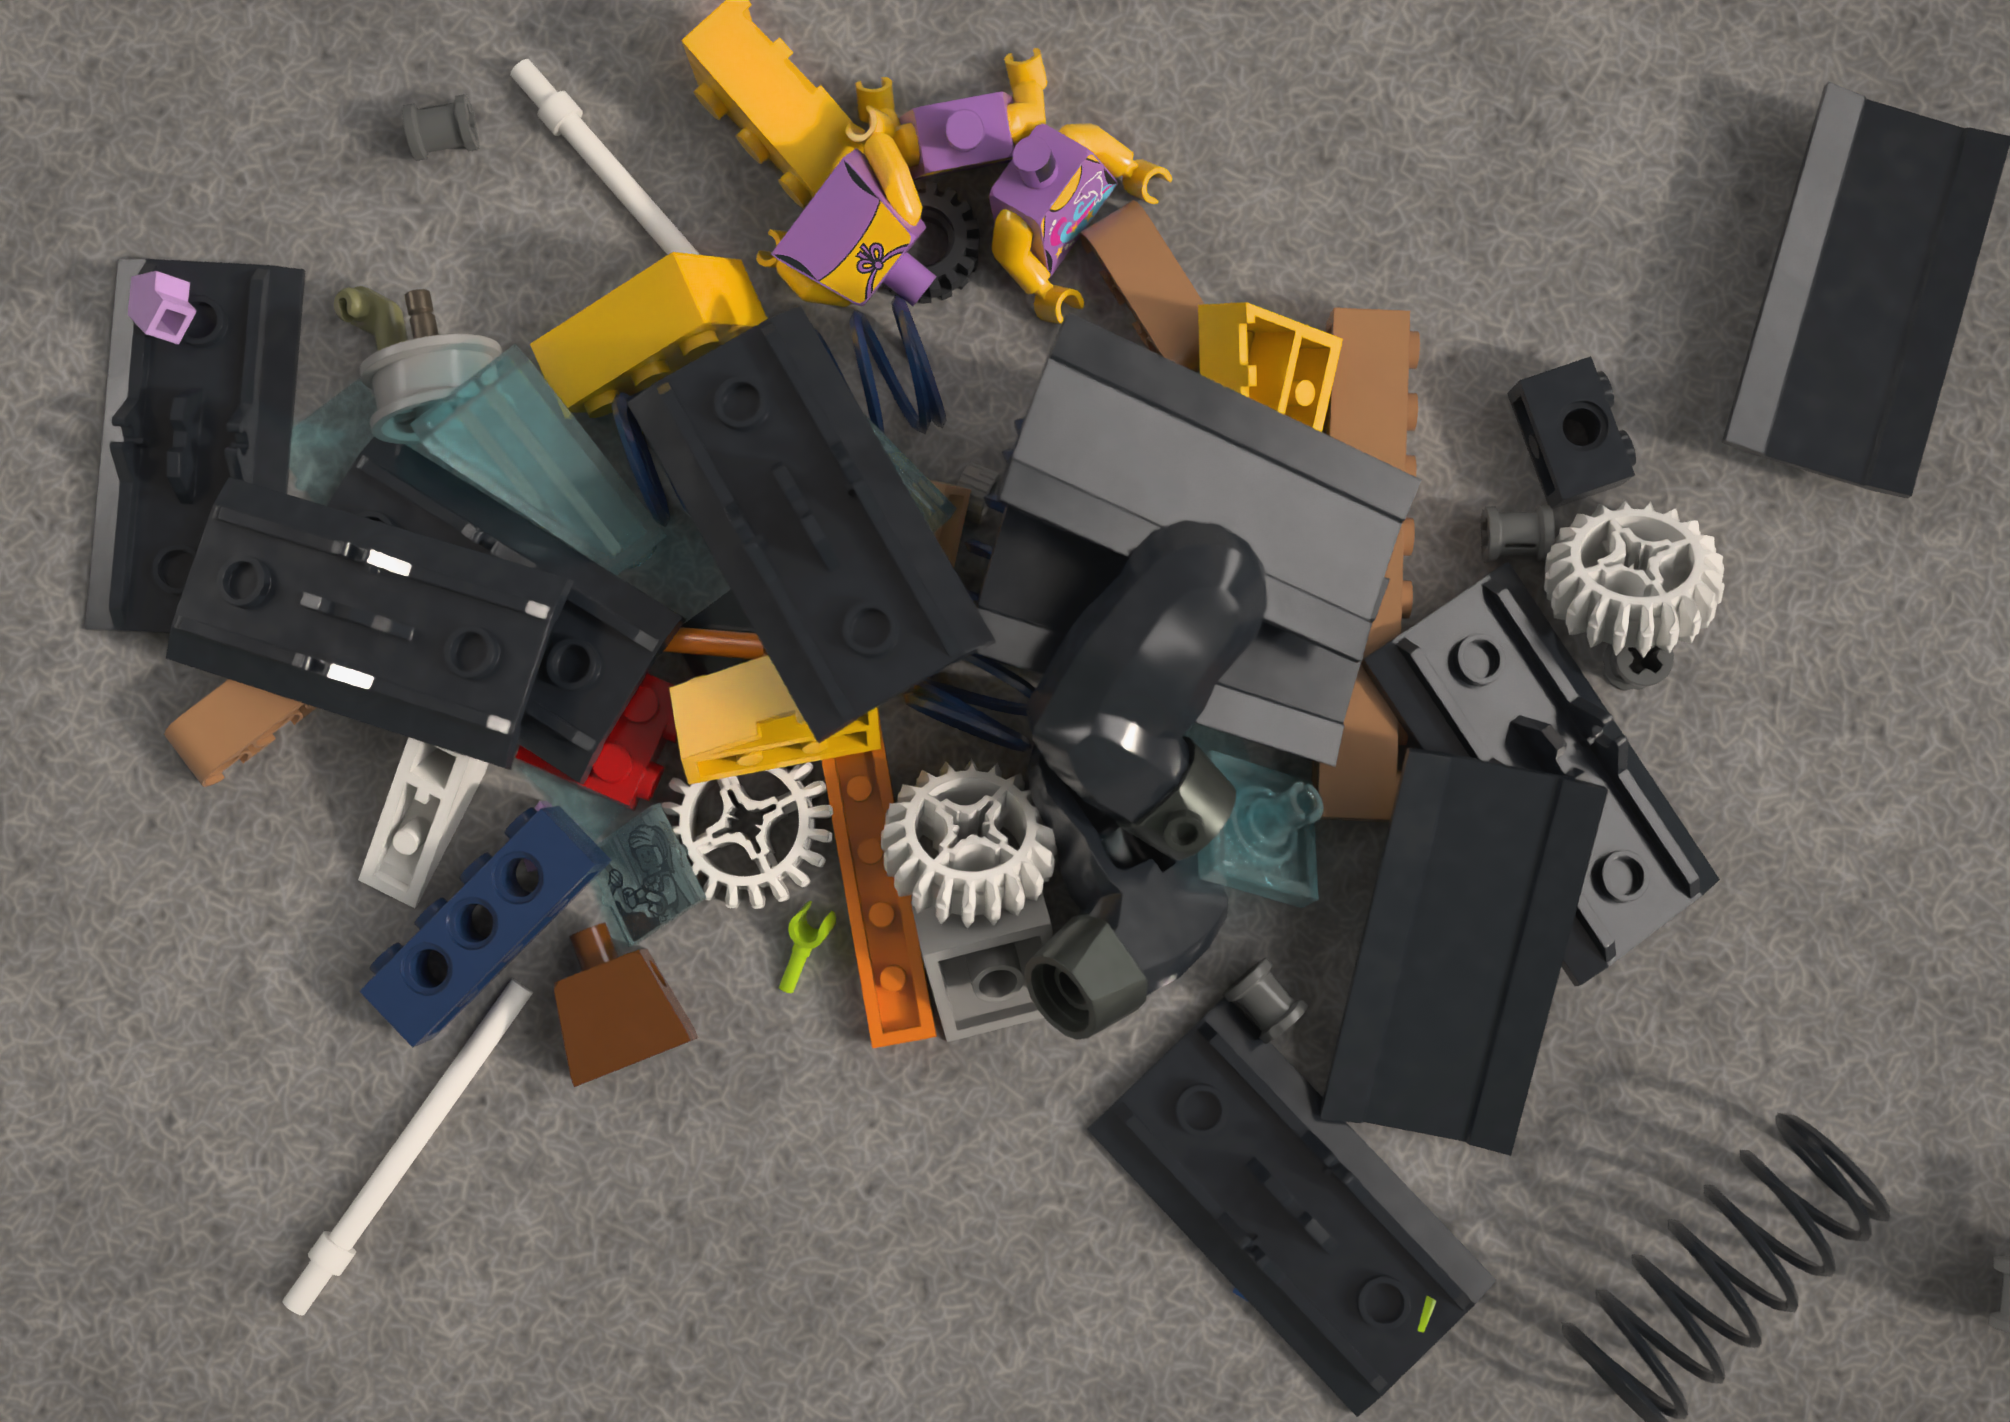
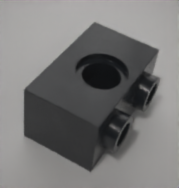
[1507,356,1636,509]

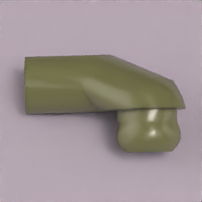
[334,286,408,351]

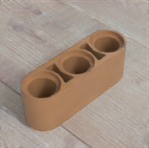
[1079,200,1204,372]
[164,679,317,787]

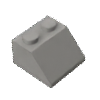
[911,893,1054,1042]

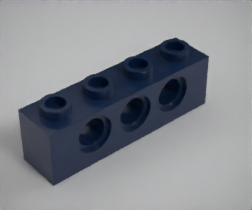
[359,806,612,1048]

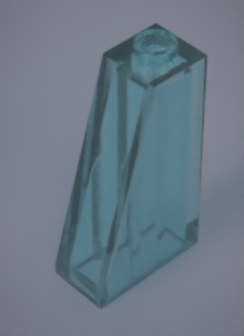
[410,344,667,575]

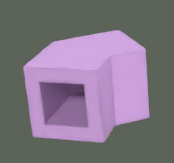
[128,271,197,344]

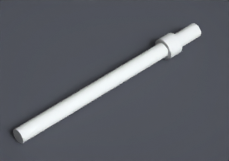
[510,59,700,255]
[282,978,533,1315]

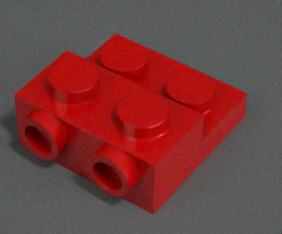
[515,673,678,811]

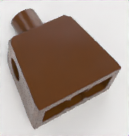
[554,922,698,1087]

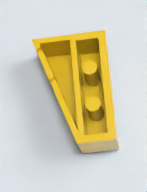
[681,0,864,208]
[530,252,768,418]
[1198,302,1343,432]
[669,655,881,785]

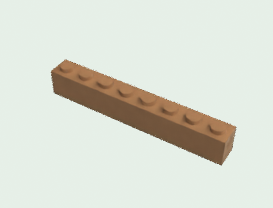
[1310,307,1420,822]

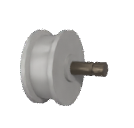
[359,289,514,444]

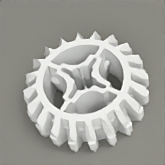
[1544,500,1725,658]
[881,758,1057,929]
[661,762,834,909]

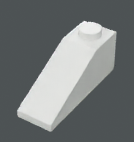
[358,737,489,908]

